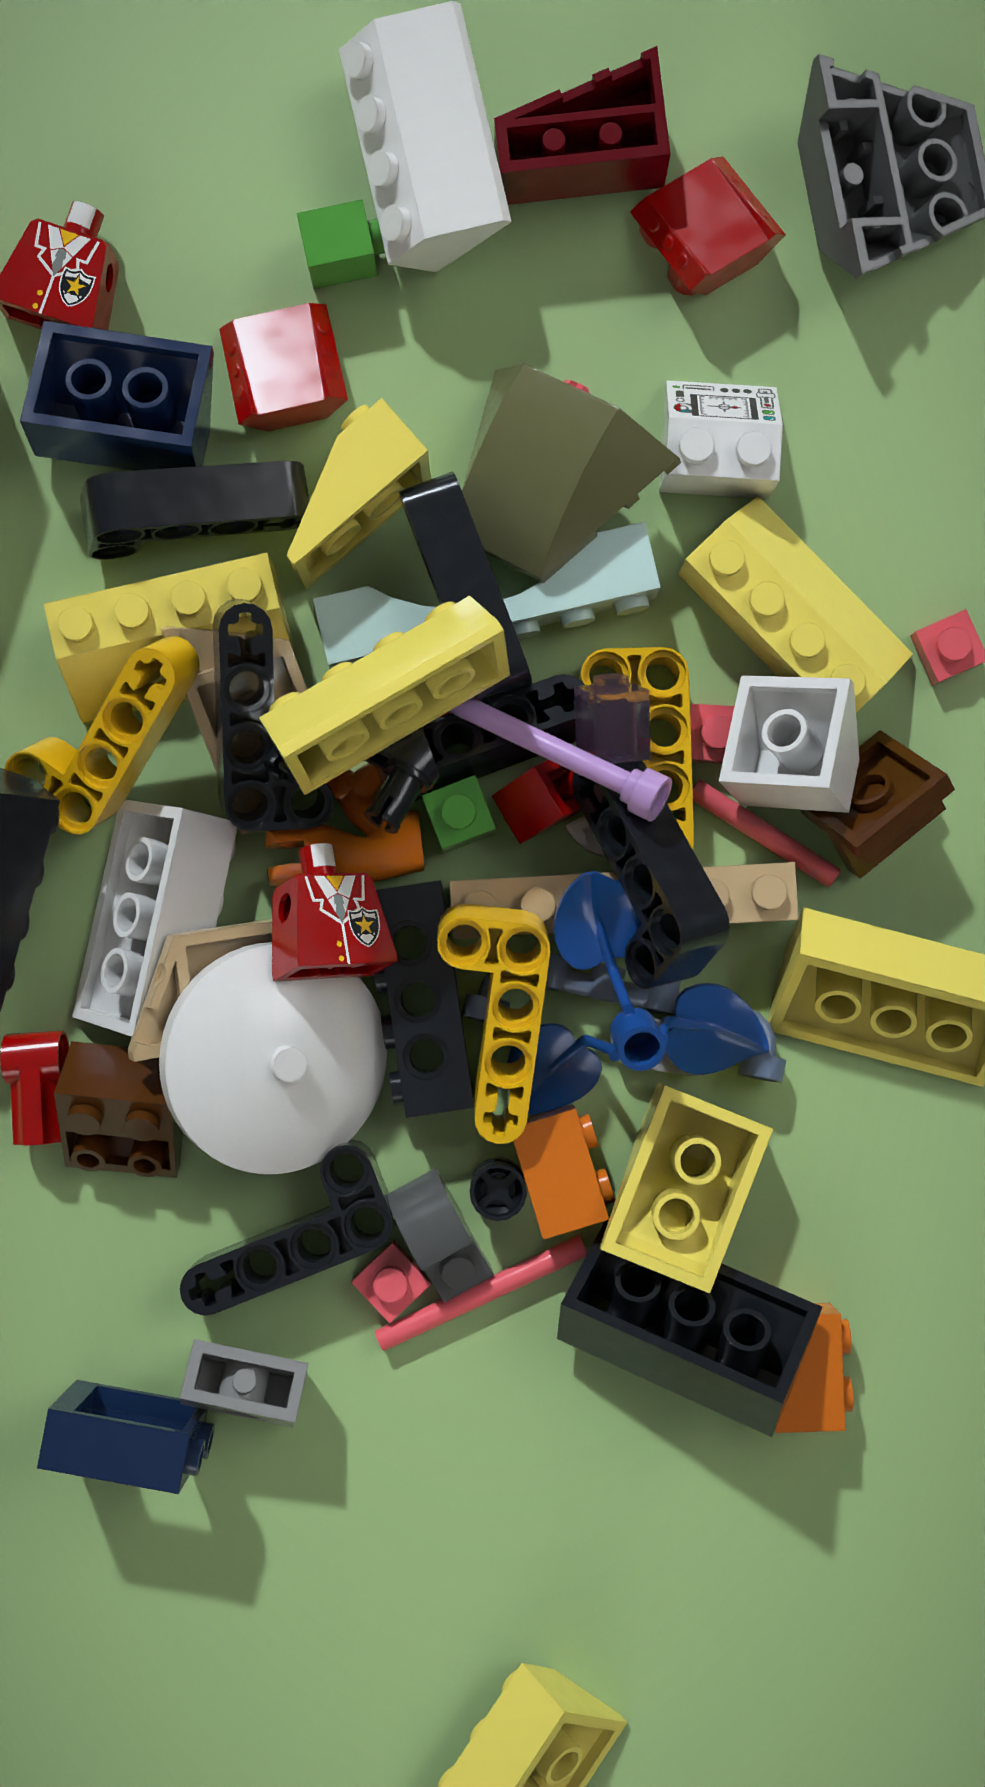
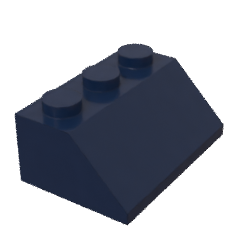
[20,321,214,471]

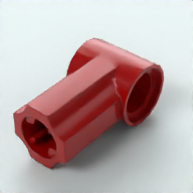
[0,1031,70,1146]

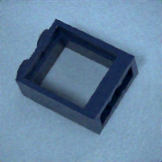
[37,1380,215,1494]

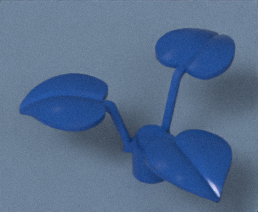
[507,871,769,1115]

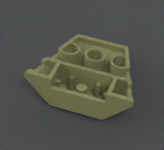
[462,363,681,583]

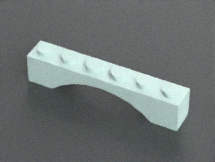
[313,522,661,669]

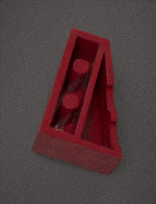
[494,46,671,205]

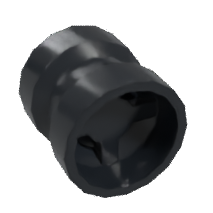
[469,1157,527,1221]

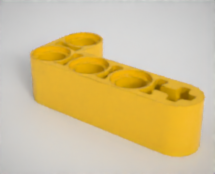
[4,636,200,835]
[579,647,694,849]
[437,903,550,1144]

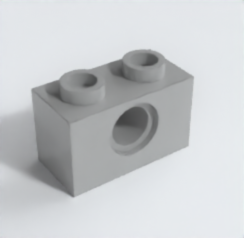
[179,1339,309,1427]

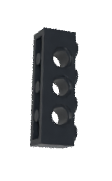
[374,880,474,1118]

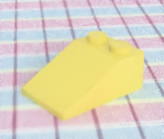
[286,398,431,590]
[600,1082,773,1293]

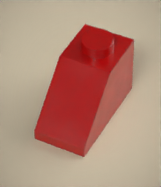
[492,736,612,844]

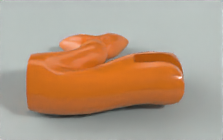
[264,763,424,887]

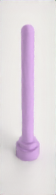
[448,698,672,822]

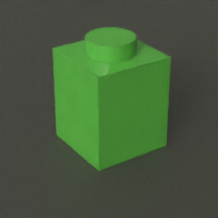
[296,199,385,289]
[422,775,496,853]

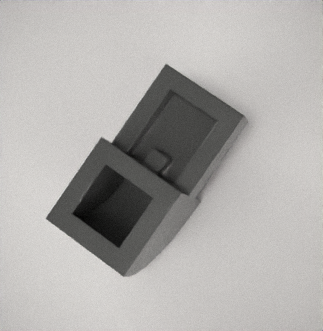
[387,1168,494,1303]

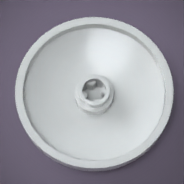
[159,942,387,1174]

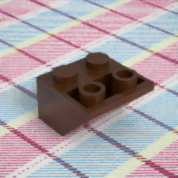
[54,1041,183,1178]

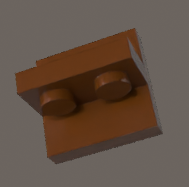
[800,730,955,879]

